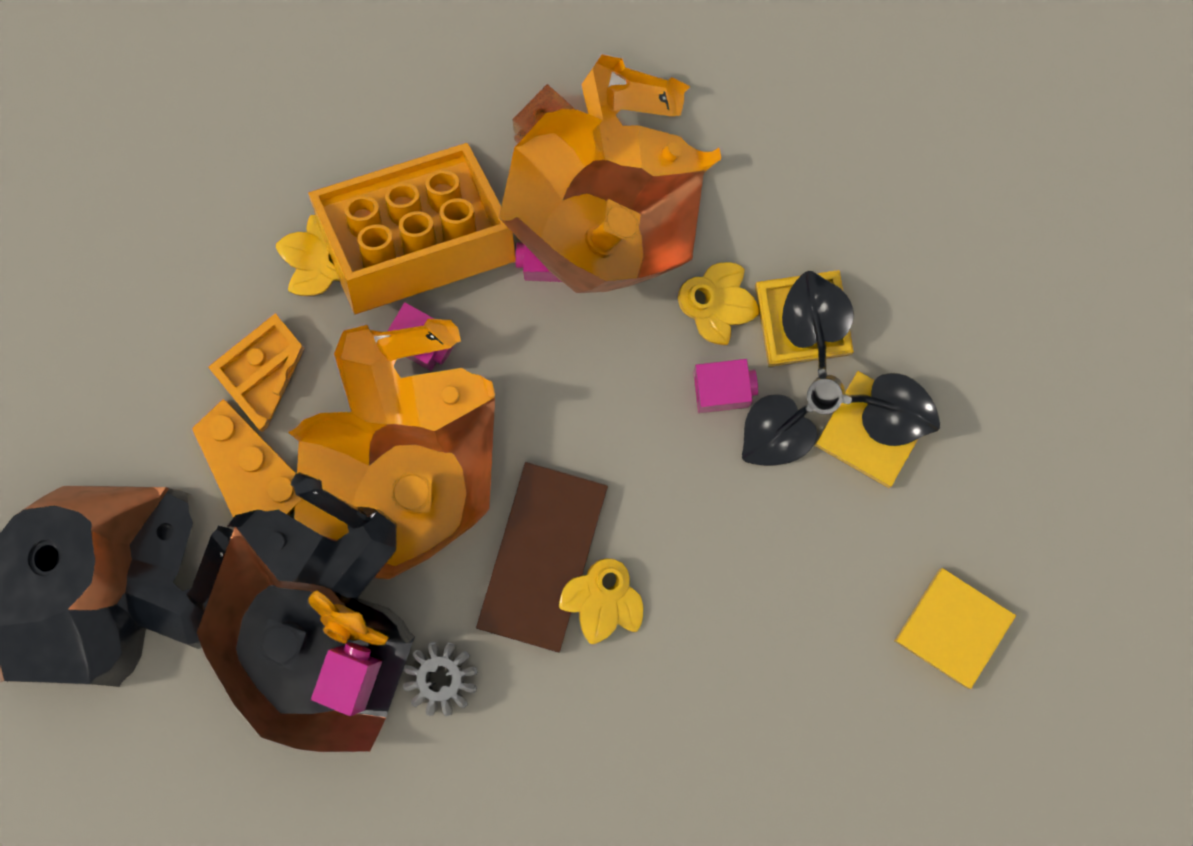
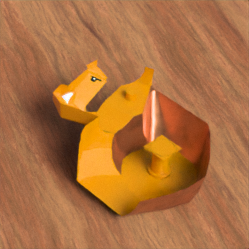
[499,54,721,293]
[288,319,495,579]

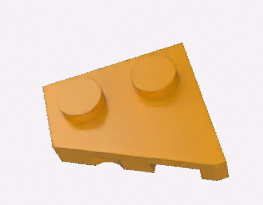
[208,313,305,432]

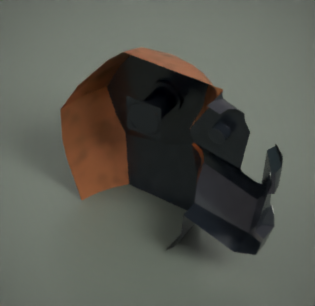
[197,472,415,752]

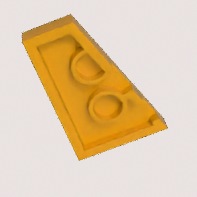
[192,399,302,517]

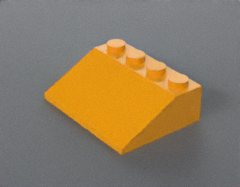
[308,142,516,315]

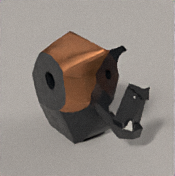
[0,486,233,687]

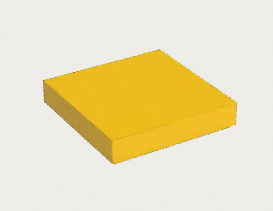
[755,270,854,367]
[814,371,918,488]
[894,568,1016,689]

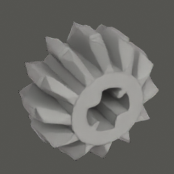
[403,642,478,716]

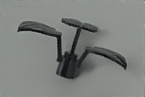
[742,271,940,466]

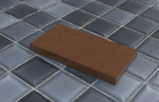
[476,462,608,653]

